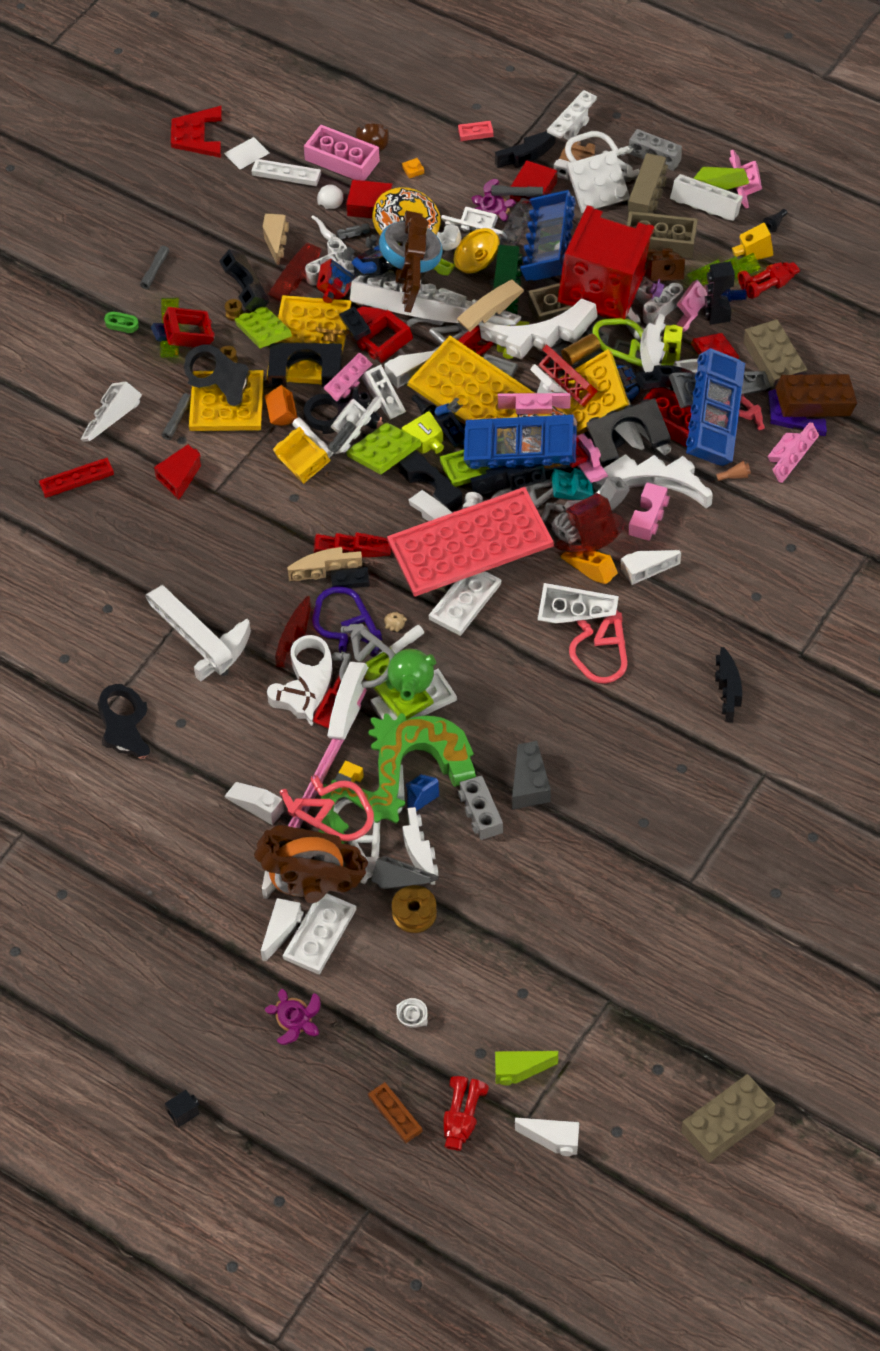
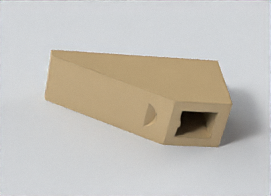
[263,214,289,265]

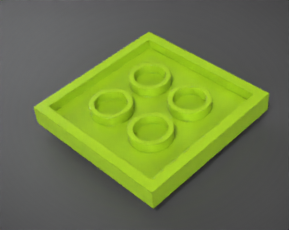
[346,422,422,475]

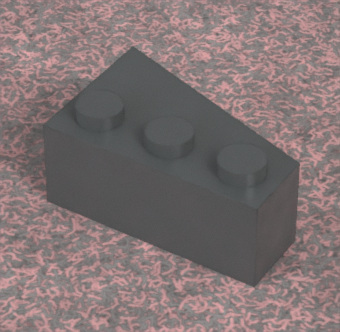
[512,741,551,810]

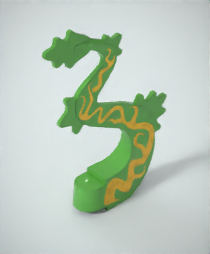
[319,713,476,844]

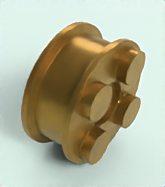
[392,885,437,933]

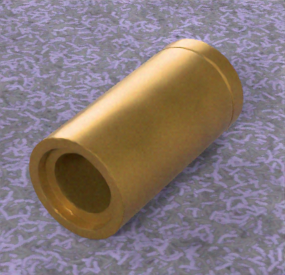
[561,333,601,365]

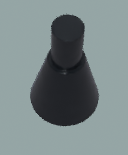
[763,209,787,233]
[412,394,437,415]

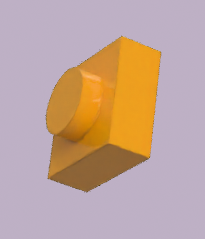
[402,158,424,179]

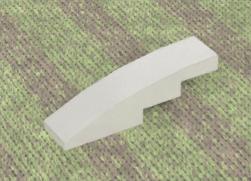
[408,490,452,521]
[327,662,369,740]

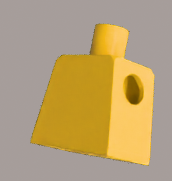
[732,223,774,262]

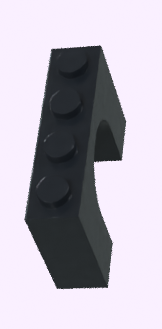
[268,342,343,388]
[586,398,671,467]

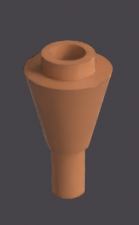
[716,461,751,481]

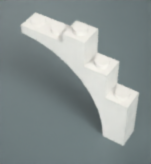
[479,299,597,359]
[592,454,713,508]

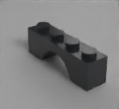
[219,249,270,311]
[704,261,735,325]
[398,450,462,512]

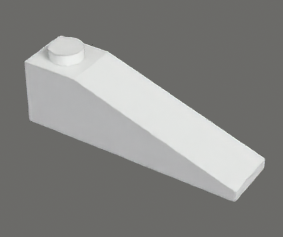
[80,382,142,442]
[538,583,619,624]

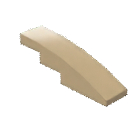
[457,280,524,332]

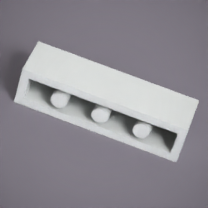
[670,174,743,221]

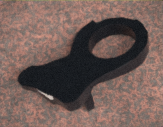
[184,344,251,407]

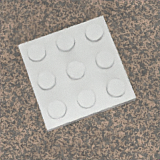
[566,150,630,214]

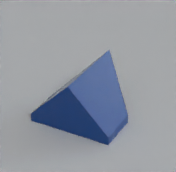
[405,774,439,811]

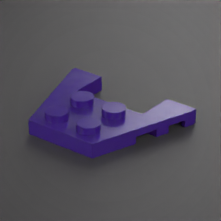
[768,389,827,436]

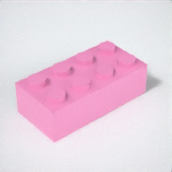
[304,125,380,181]

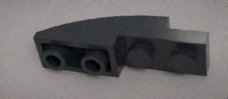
[495,131,556,168]
[635,365,695,392]
[470,464,546,495]
[715,647,742,723]

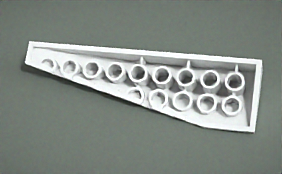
[350,270,521,325]

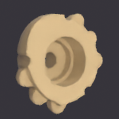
[384,612,407,632]

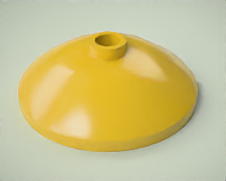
[454,228,500,273]

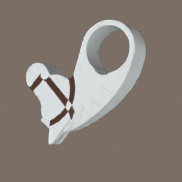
[267,635,333,726]

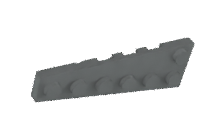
[669,371,771,409]

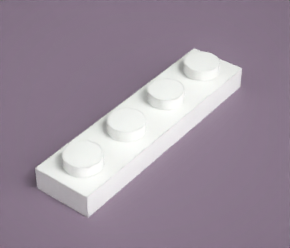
[252,159,321,186]

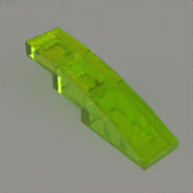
[687,253,761,286]

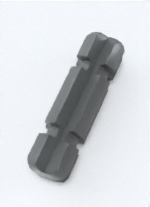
[337,223,370,240]
[328,421,356,453]

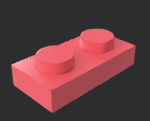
[458,121,494,141]

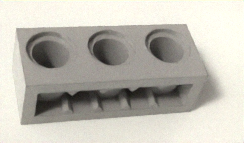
[629,129,682,171]
[458,775,503,840]

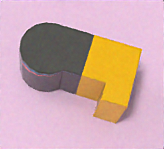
[334,760,364,801]

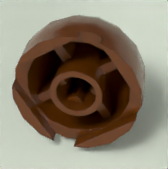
[356,124,389,152]

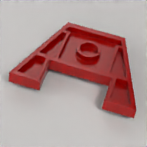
[171,106,222,158]

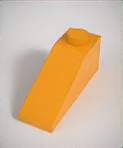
[561,545,618,584]

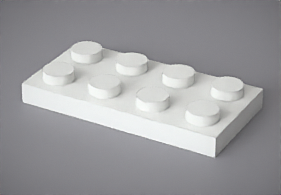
[429,571,501,636]
[371,668,457,720]
[283,894,356,975]

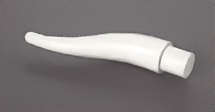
[311,215,338,241]

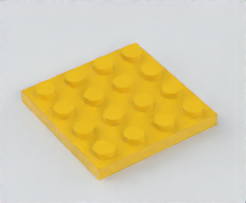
[552,349,629,436]
[189,370,264,431]

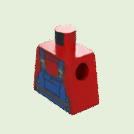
[317,259,356,303]

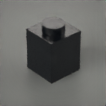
[165,1090,200,1128]

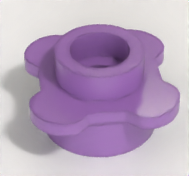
[650,279,664,299]

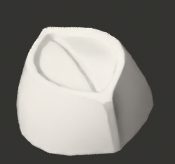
[396,998,428,1028]

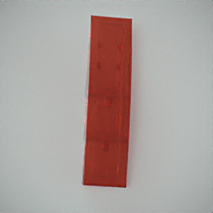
[269,242,322,301]
[275,596,311,667]

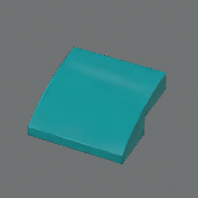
[551,468,593,500]

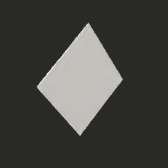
[224,137,269,169]

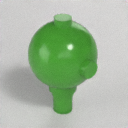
[385,649,436,700]

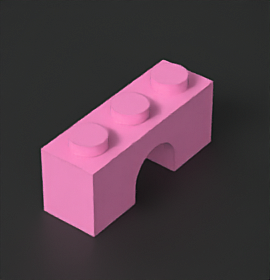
[629,482,670,541]

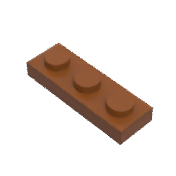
[368,1082,423,1144]

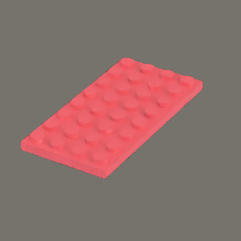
[387,487,554,597]

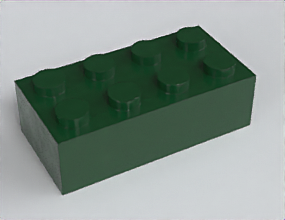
[493,245,523,315]

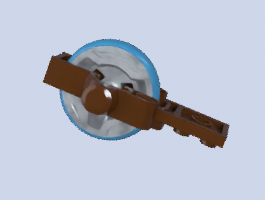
[379,210,443,313]

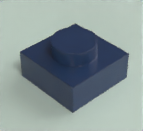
[151,323,167,341]

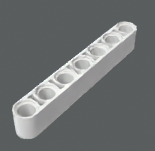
[146,585,233,668]

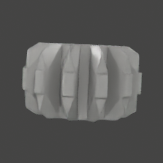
[551,512,583,544]

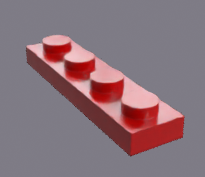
[39,458,114,498]

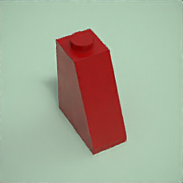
[154,444,201,500]

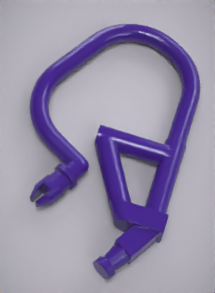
[312,587,382,657]

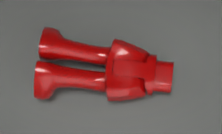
[738,262,800,299]
[443,1076,489,1151]

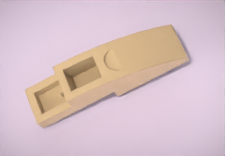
[287,547,362,581]

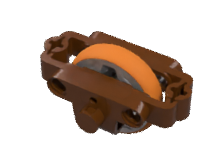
[254,825,368,903]

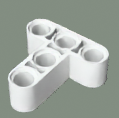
[305,238,359,285]
[635,277,683,325]

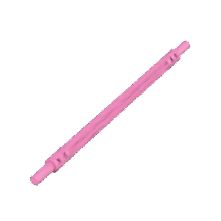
[288,688,367,828]

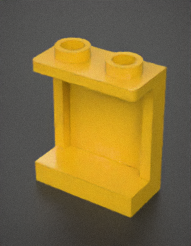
[273,427,331,484]

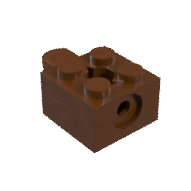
[645,248,685,281]

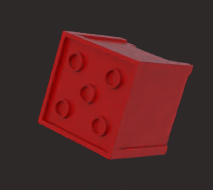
[557,205,655,320]

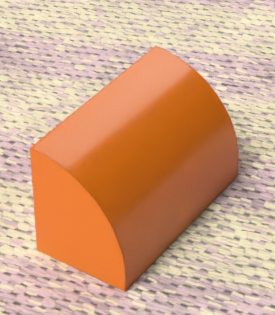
[265,385,298,426]

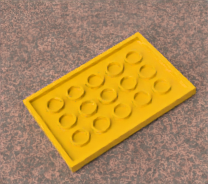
[266,295,352,384]
[407,336,534,440]

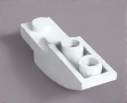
[640,313,666,372]
[194,619,251,682]
[402,807,438,885]

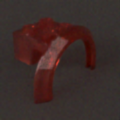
[554,493,625,553]

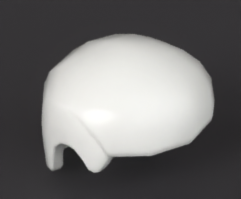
[317,184,344,209]
[437,225,461,251]

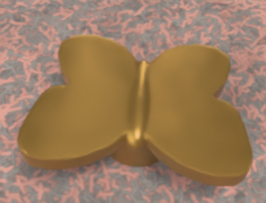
[316,327,349,342]

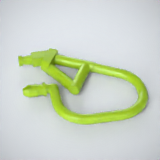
[592,318,673,368]

